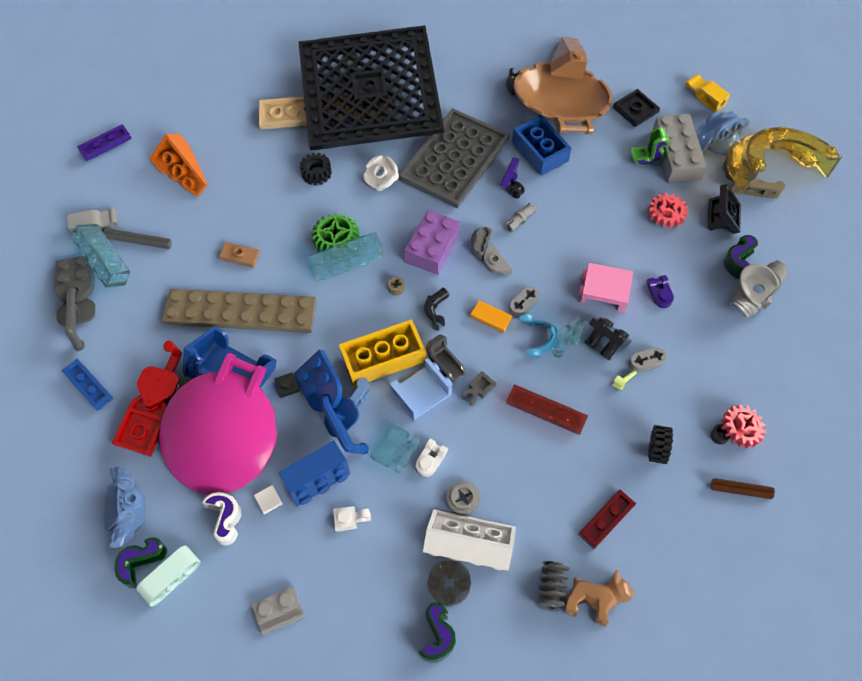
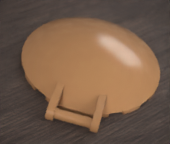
[514,62,612,135]

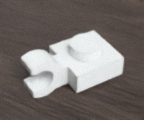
[333,506,371,532]

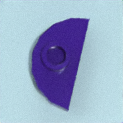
[500,157,519,190]

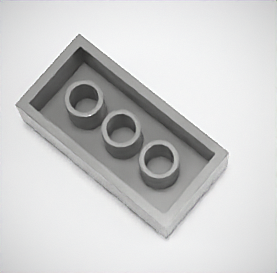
[653,114,707,183]

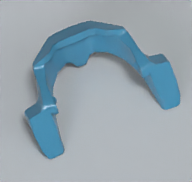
[518,315,560,359]

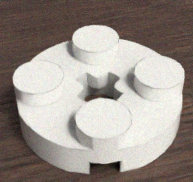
[364,156,399,191]

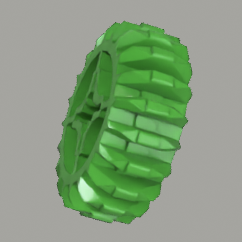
[311,213,360,258]

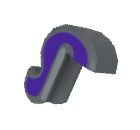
[425,334,466,383]

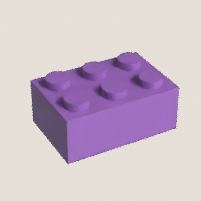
[404,210,460,275]

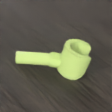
[612,370,637,390]

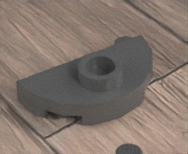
[471,227,492,260]

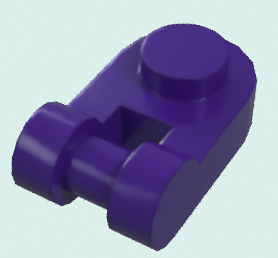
[647,275,674,308]

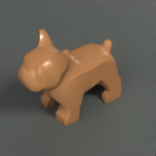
[565,569,634,626]

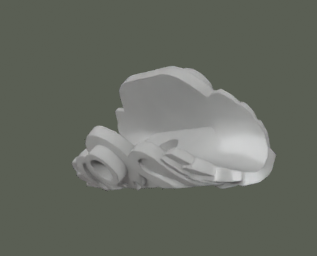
[728,260,787,318]

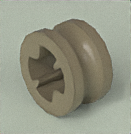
[388,277,405,295]

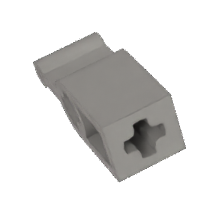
[67,208,118,238]

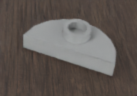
[484,244,512,275]

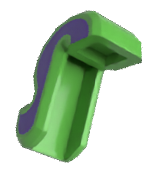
[631,127,669,166]

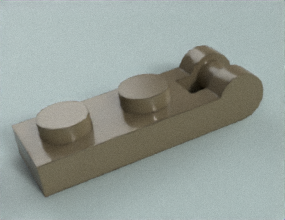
[730,178,785,198]

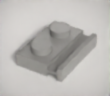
[252,586,305,636]

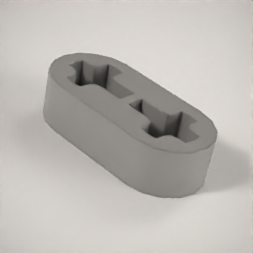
[509,287,539,317]
[629,347,666,372]

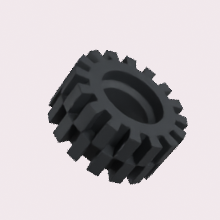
[300,153,332,185]
[648,425,673,464]

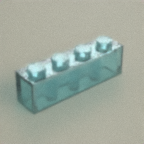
[72,224,130,288]
[307,231,384,282]

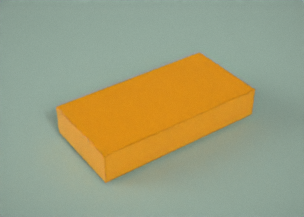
[470,300,512,333]

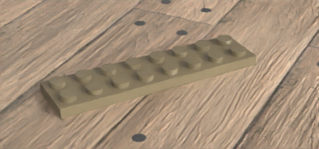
[162,289,317,333]

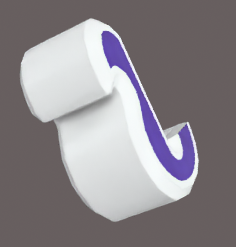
[202,492,241,546]

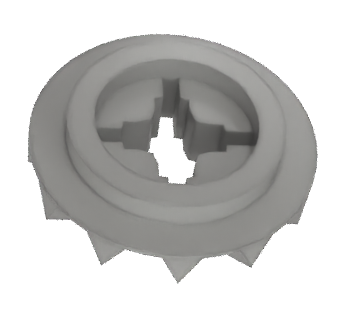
[447,481,480,515]

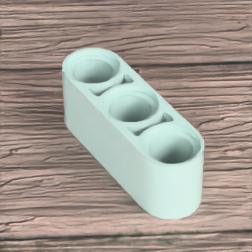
[136,545,201,607]

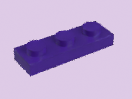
[77,124,132,162]

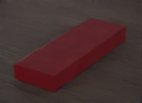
[578,489,636,549]

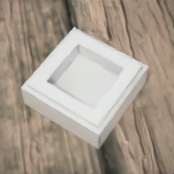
[254,485,283,514]

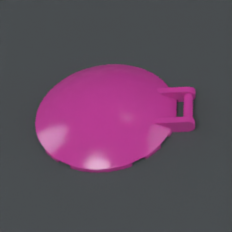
[159,353,277,494]

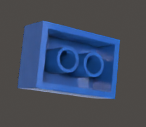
[512,115,571,176]
[278,440,350,506]

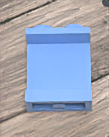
[390,358,452,420]

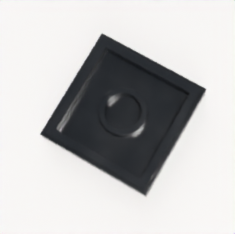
[613,89,660,127]

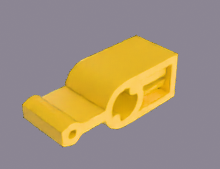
[685,74,730,112]

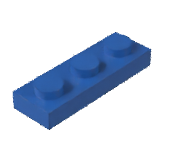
[61,358,113,411]

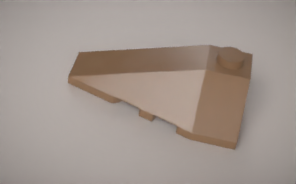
[549,37,587,79]

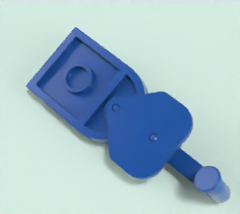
[293,349,369,454]

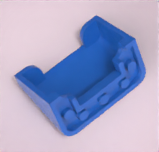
[182,326,277,388]

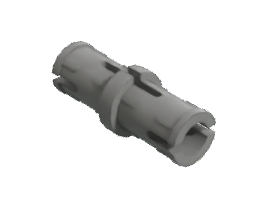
[504,203,536,233]

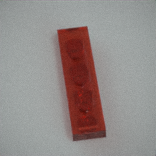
[506,384,588,435]

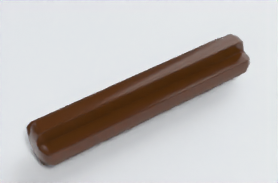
[710,478,775,499]

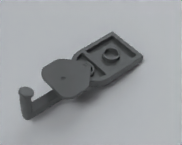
[54,254,96,351]

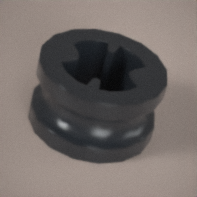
[507,181,525,199]
[710,424,730,445]

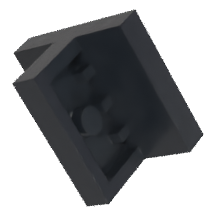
[707,184,741,234]

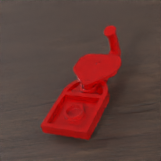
[112,340,182,457]

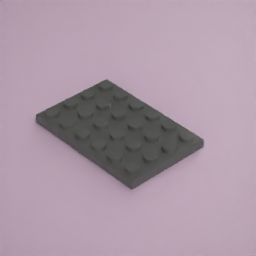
[399,108,510,208]

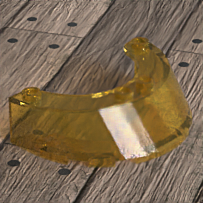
[727,126,842,192]

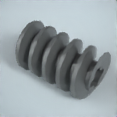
[537,561,570,611]

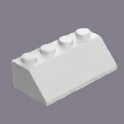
[423,509,516,571]

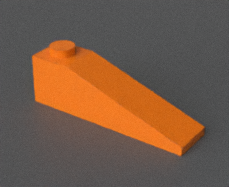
[149,134,208,197]

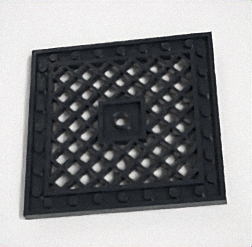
[298,25,444,151]

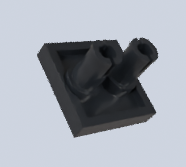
[584,317,632,360]

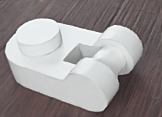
[416,438,448,477]

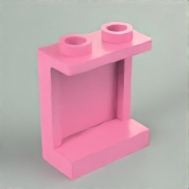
[578,263,633,312]

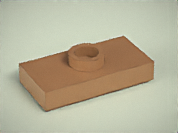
[219,242,260,268]

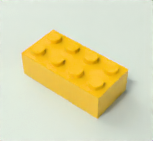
[339,319,426,387]

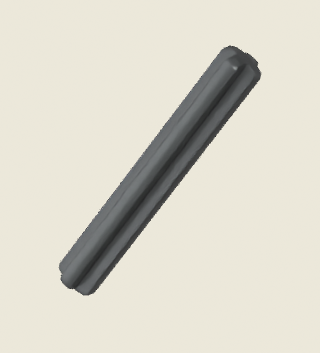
[102,228,172,249]

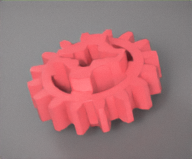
[648,193,688,229]
[721,404,766,449]

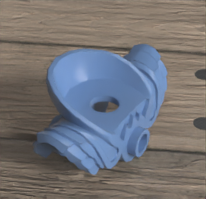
[695,111,749,154]
[104,467,145,548]

